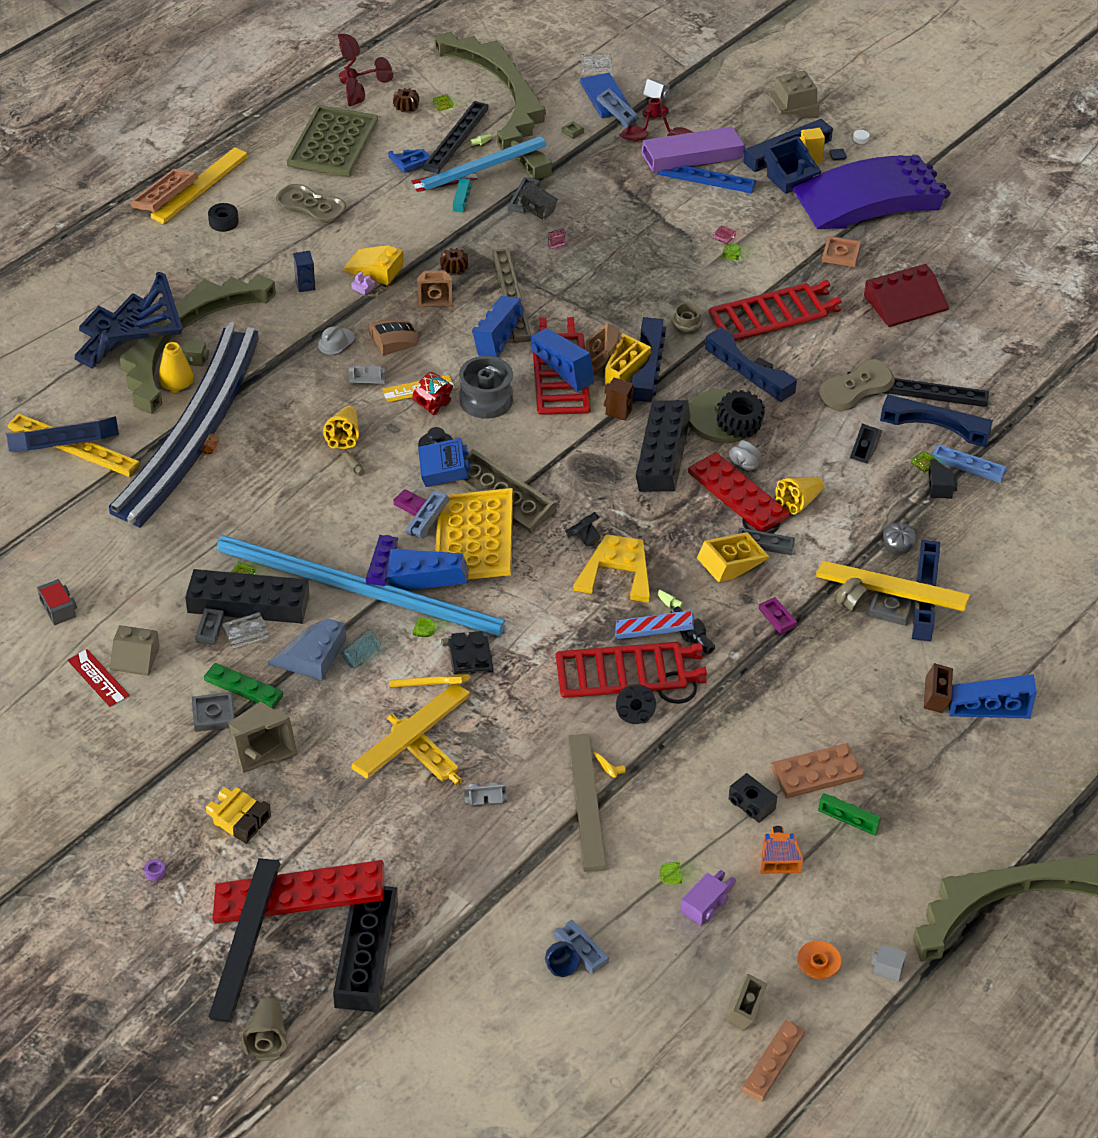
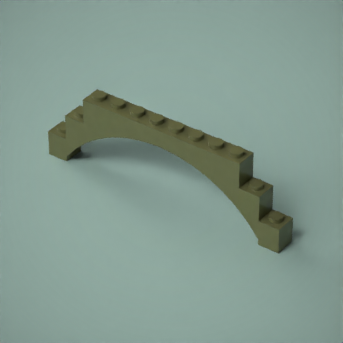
[435,32,546,150]
[120,274,276,414]
[913,853,1098,961]

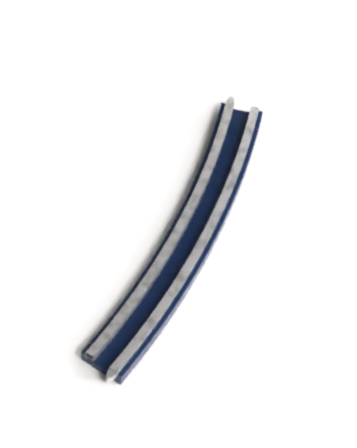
[109,322,259,528]

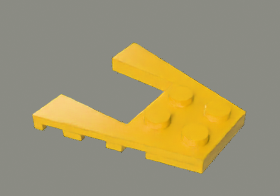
[573,534,650,602]

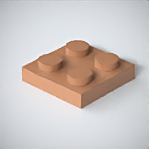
[822,236,861,267]

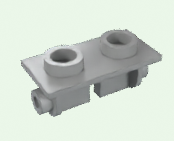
[349,365,386,384]
[464,782,507,806]

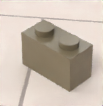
[724,974,767,1030]

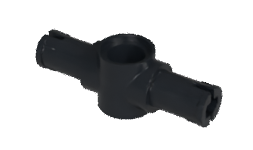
[671,606,715,655]

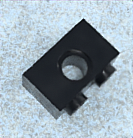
[728,773,778,823]

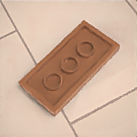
[130,169,198,212]
[771,743,864,798]

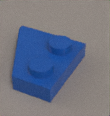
[388,149,430,173]

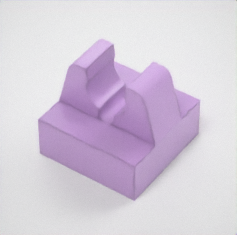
[351,272,376,295]

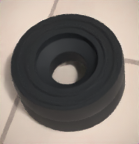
[208,203,239,232]

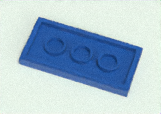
[580,73,631,118]

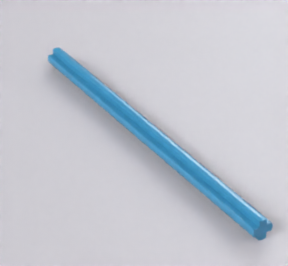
[217,535,506,637]

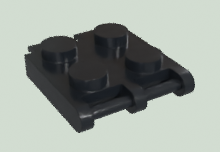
[448,631,494,675]

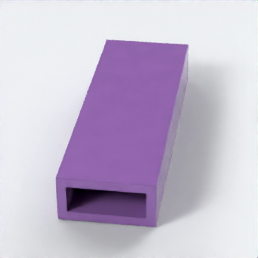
[642,127,745,172]

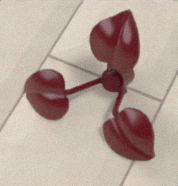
[337,34,393,107]
[619,98,694,141]

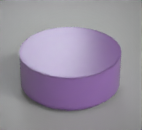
[144,859,166,881]

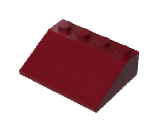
[864,264,949,327]

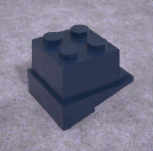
[764,136,821,194]

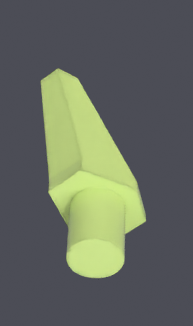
[470,134,492,146]
[658,590,683,608]

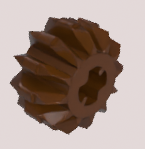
[393,87,419,112]
[440,248,468,275]

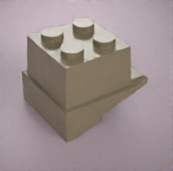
[766,71,820,118]
[228,702,297,773]

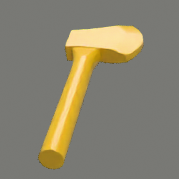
[389,674,470,688]

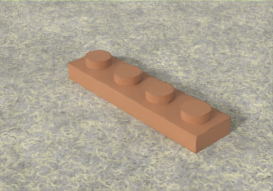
[742,1020,805,1101]

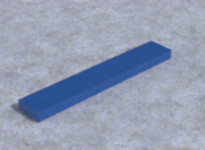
[658,166,756,194]

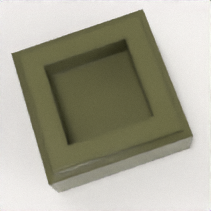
[562,121,584,139]

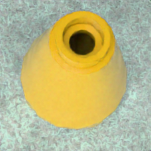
[158,342,194,394]
[323,406,359,449]
[775,476,824,515]

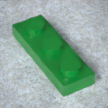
[818,793,881,836]

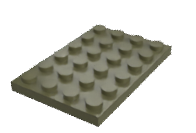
[287,105,378,177]

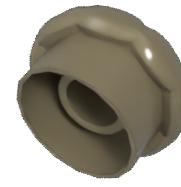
[672,302,703,333]
[836,578,868,612]

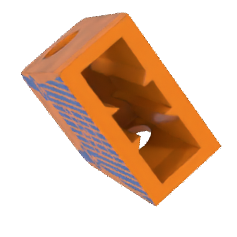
[760,826,803,874]

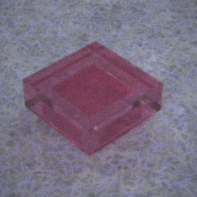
[713,225,736,244]
[548,228,566,249]

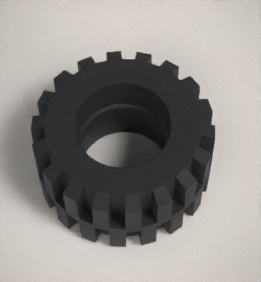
[717,390,765,438]

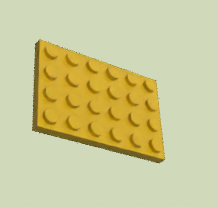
[436,488,513,580]

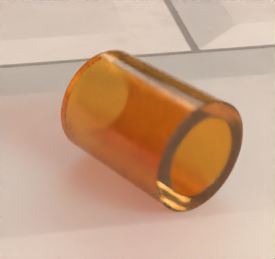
[201,434,219,454]

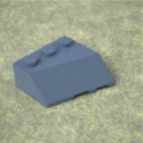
[267,618,346,681]

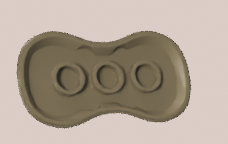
[276,184,346,223]
[819,359,895,411]

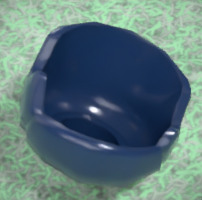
[545,941,580,977]

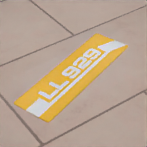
[382,375,455,402]

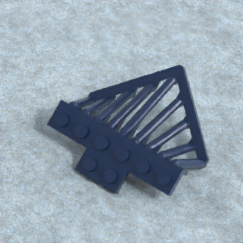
[75,272,182,369]

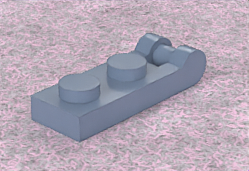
[597,88,639,128]
[406,491,450,539]
[553,920,609,974]

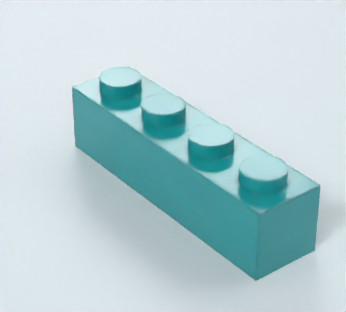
[453,178,472,212]

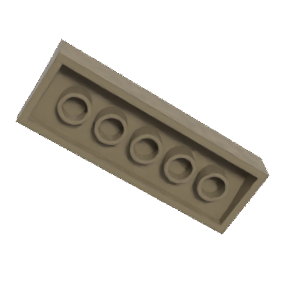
[455,449,557,532]

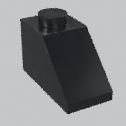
[850,423,882,464]
[928,459,957,499]

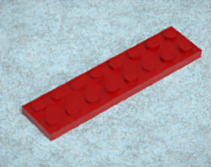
[212,860,385,924]

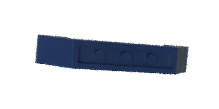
[6,416,119,451]

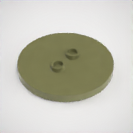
[689,389,748,443]

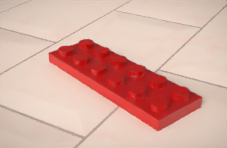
[688,452,790,532]

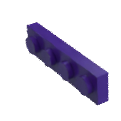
[366,535,398,586]

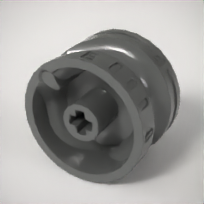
[459,356,513,419]

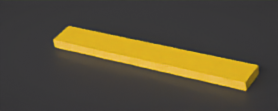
[151,147,248,224]
[8,413,140,477]
[816,561,970,611]
[351,683,470,779]

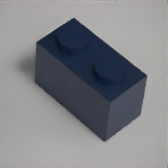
[293,251,316,292]

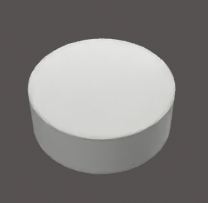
[853,130,869,144]

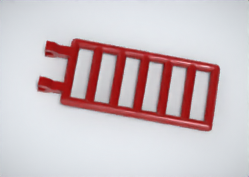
[708,280,842,341]
[533,317,591,415]
[556,642,707,698]

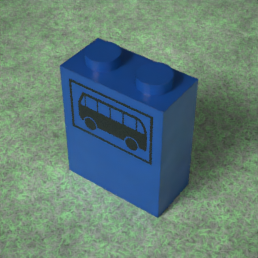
[418,438,471,487]

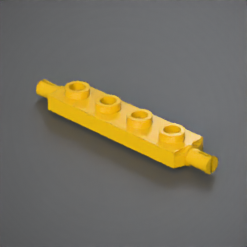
[387,713,463,786]

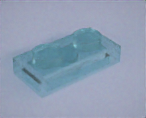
[340,629,381,668]

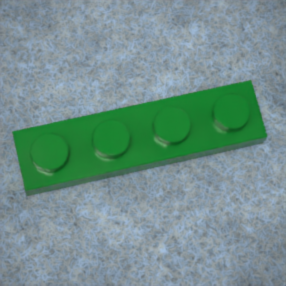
[204,663,283,709]

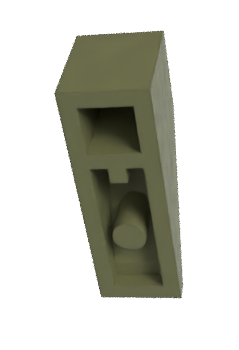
[511,141,553,180]

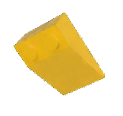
[343,245,404,285]
[697,532,769,582]

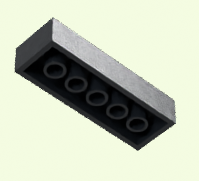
[636,400,691,492]
[185,569,309,624]
[333,886,398,1012]

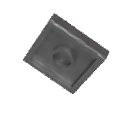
[868,591,914,626]
[192,692,235,732]

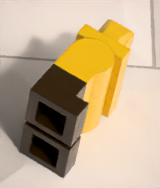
[206,787,271,844]

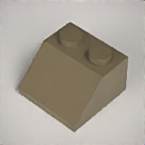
[110,625,160,676]

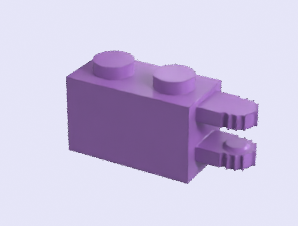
[680,870,736,925]

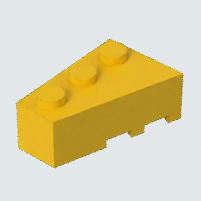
[605,333,651,385]

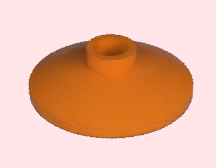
[797,941,842,979]

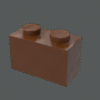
[604,377,634,421]
[924,663,953,713]

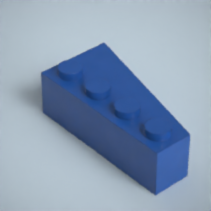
[472,295,524,358]
[530,328,594,392]
[387,549,469,591]
[948,674,1037,719]

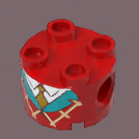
[412,372,453,415]

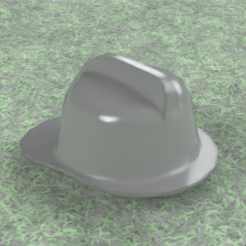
[318,326,355,355]

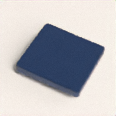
[829,149,847,160]

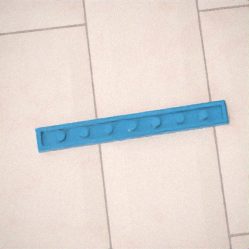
[421,136,547,190]

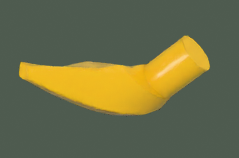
[593,752,626,778]

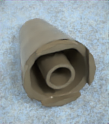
[241,997,287,1061]

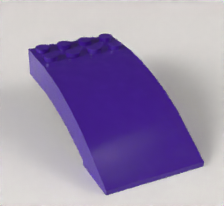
[793,155,951,229]

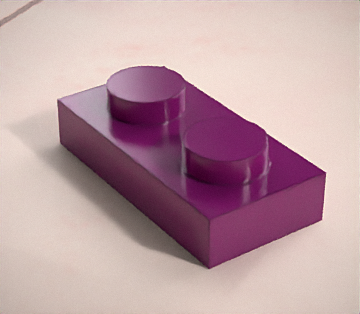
[393,489,426,516]
[759,597,797,634]

